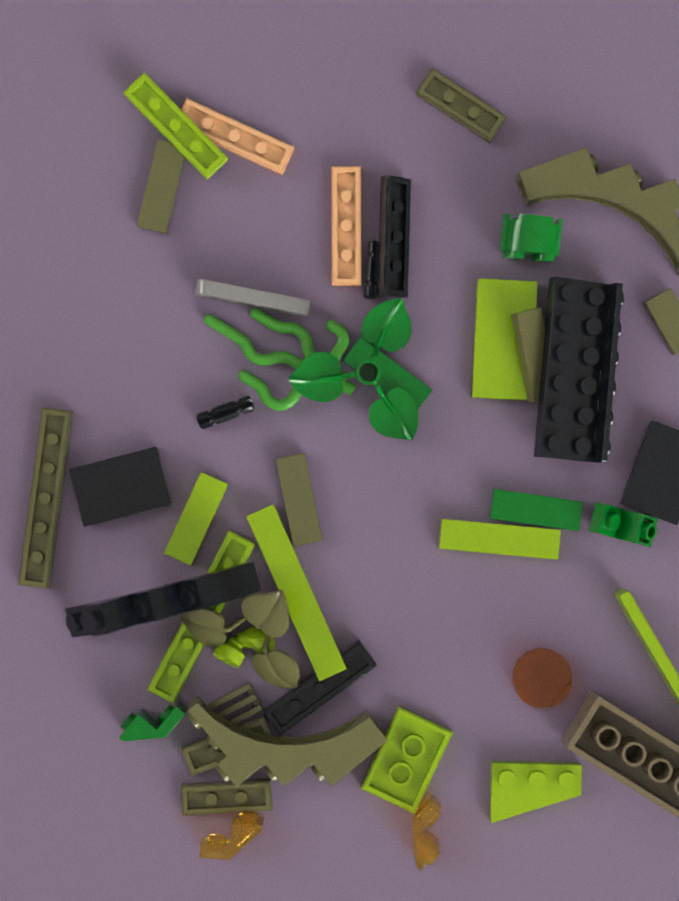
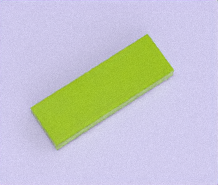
[164,472,229,566]

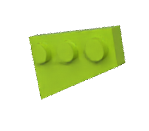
[490,761,582,823]

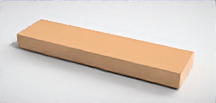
[181,98,295,176]
[331,166,361,286]

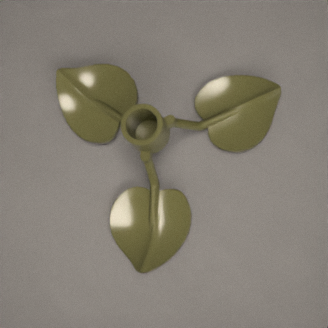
[180,590,300,689]

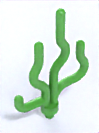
[204,308,356,411]

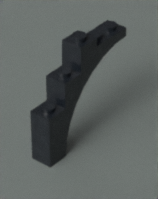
[65,562,261,638]

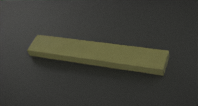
[18,407,73,589]

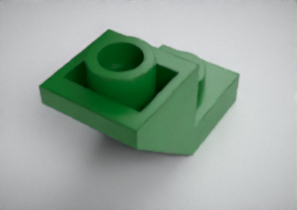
[589,502,658,547]
[119,701,188,742]

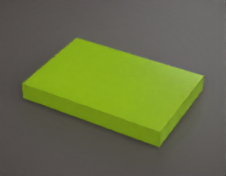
[361,706,453,814]

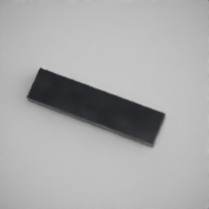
[377,175,411,298]
[263,640,377,735]

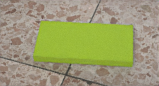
[471,278,538,401]

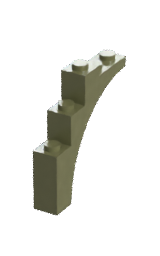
[515,147,679,276]
[187,695,388,787]

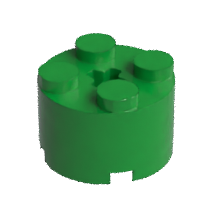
[499,214,563,263]

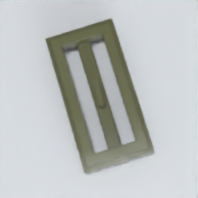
[208,682,263,736]

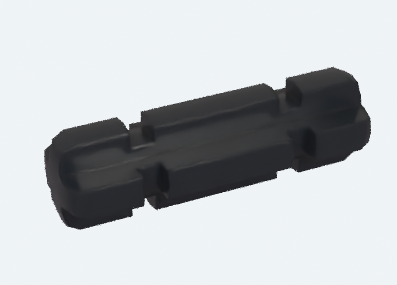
[364,241,380,300]
[196,396,255,429]

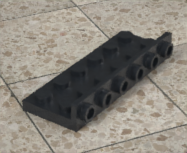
[534,276,624,463]

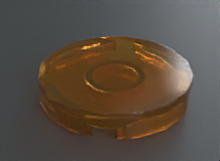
[512,648,572,708]

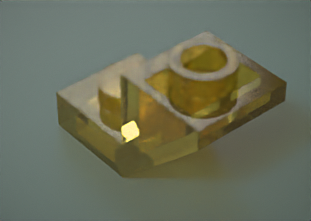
[411,794,441,870]
[199,812,264,860]

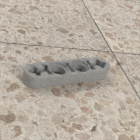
[194,279,311,317]

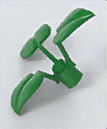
[289,298,418,440]

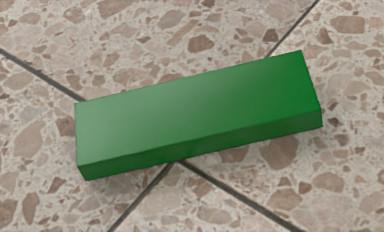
[343,337,432,409]
[489,489,583,531]

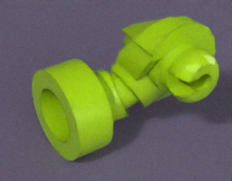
[213,627,275,668]

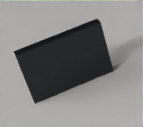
[619,420,679,525]
[69,447,172,527]

